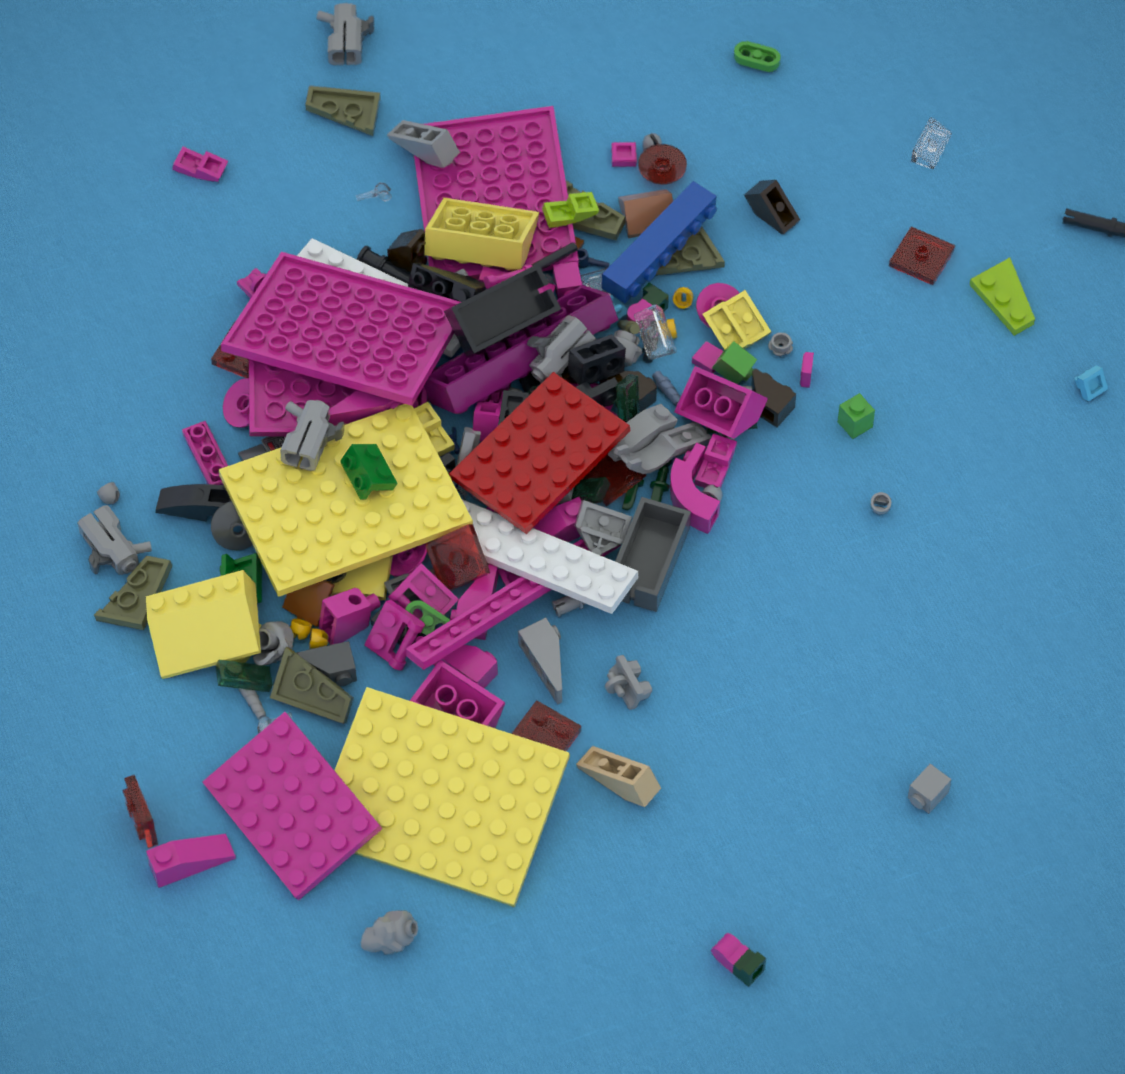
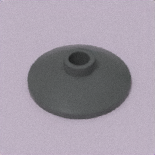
[211,501,253,551]

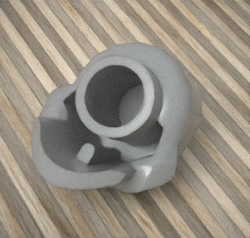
[614,330,642,367]
[253,621,294,665]
[361,910,418,954]

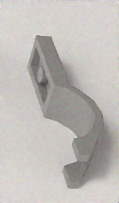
[614,422,712,474]

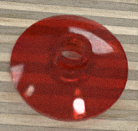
[638,144,687,184]

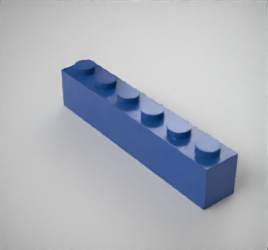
[601,181,717,304]

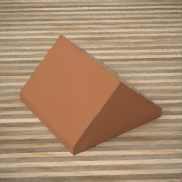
[618,189,673,238]

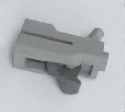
[317,3,375,65]
[527,315,596,383]
[280,400,344,471]
[77,505,152,575]

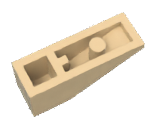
[576,746,661,807]

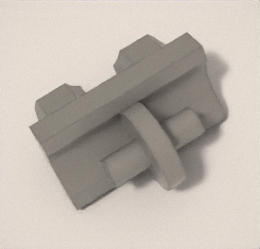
[605,655,652,710]

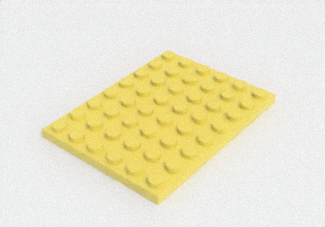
[219,404,473,597]
[335,687,570,907]

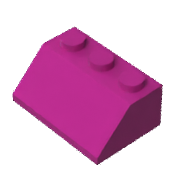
[674,366,768,439]
[410,660,505,728]

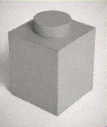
[908,764,952,814]

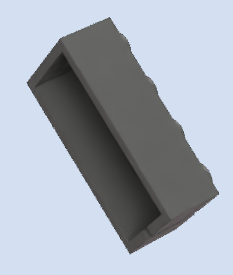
[615,497,691,612]

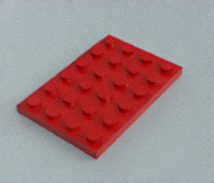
[449,372,631,534]

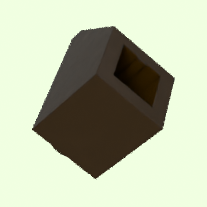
[387,229,427,273]
[751,368,796,428]

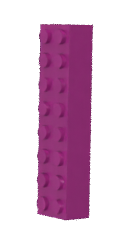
[424,285,618,414]

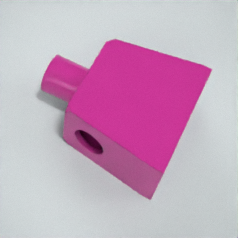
[318,588,380,645]

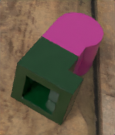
[627,282,669,333]
[711,933,766,987]

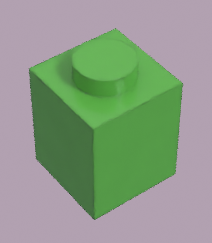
[712,341,757,384]
[837,393,875,439]

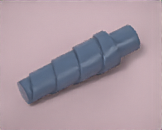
[652,371,680,406]

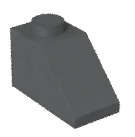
[297,641,357,686]

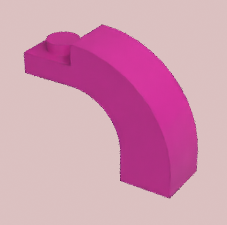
[670,443,720,534]

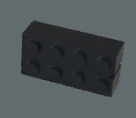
[444,263,561,357]

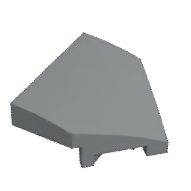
[456,427,481,466]
[575,500,632,555]

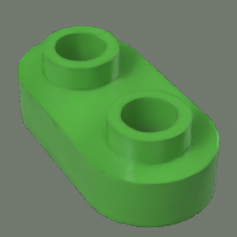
[734,41,781,72]
[405,600,451,636]

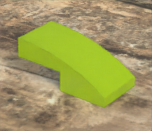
[542,192,599,228]

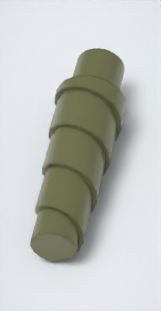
[617,320,640,335]

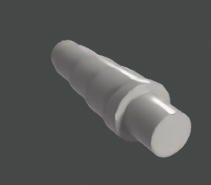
[236,675,266,720]

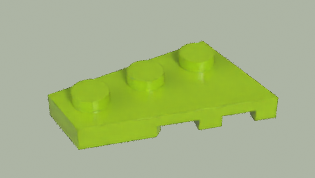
[969,258,1035,336]

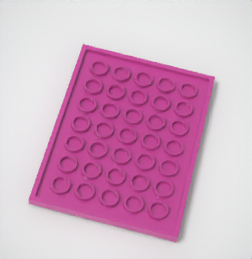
[414,106,579,280]
[221,252,461,406]

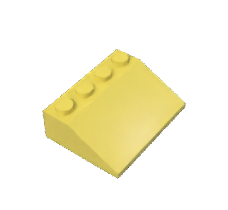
[424,198,539,271]
[146,570,261,679]

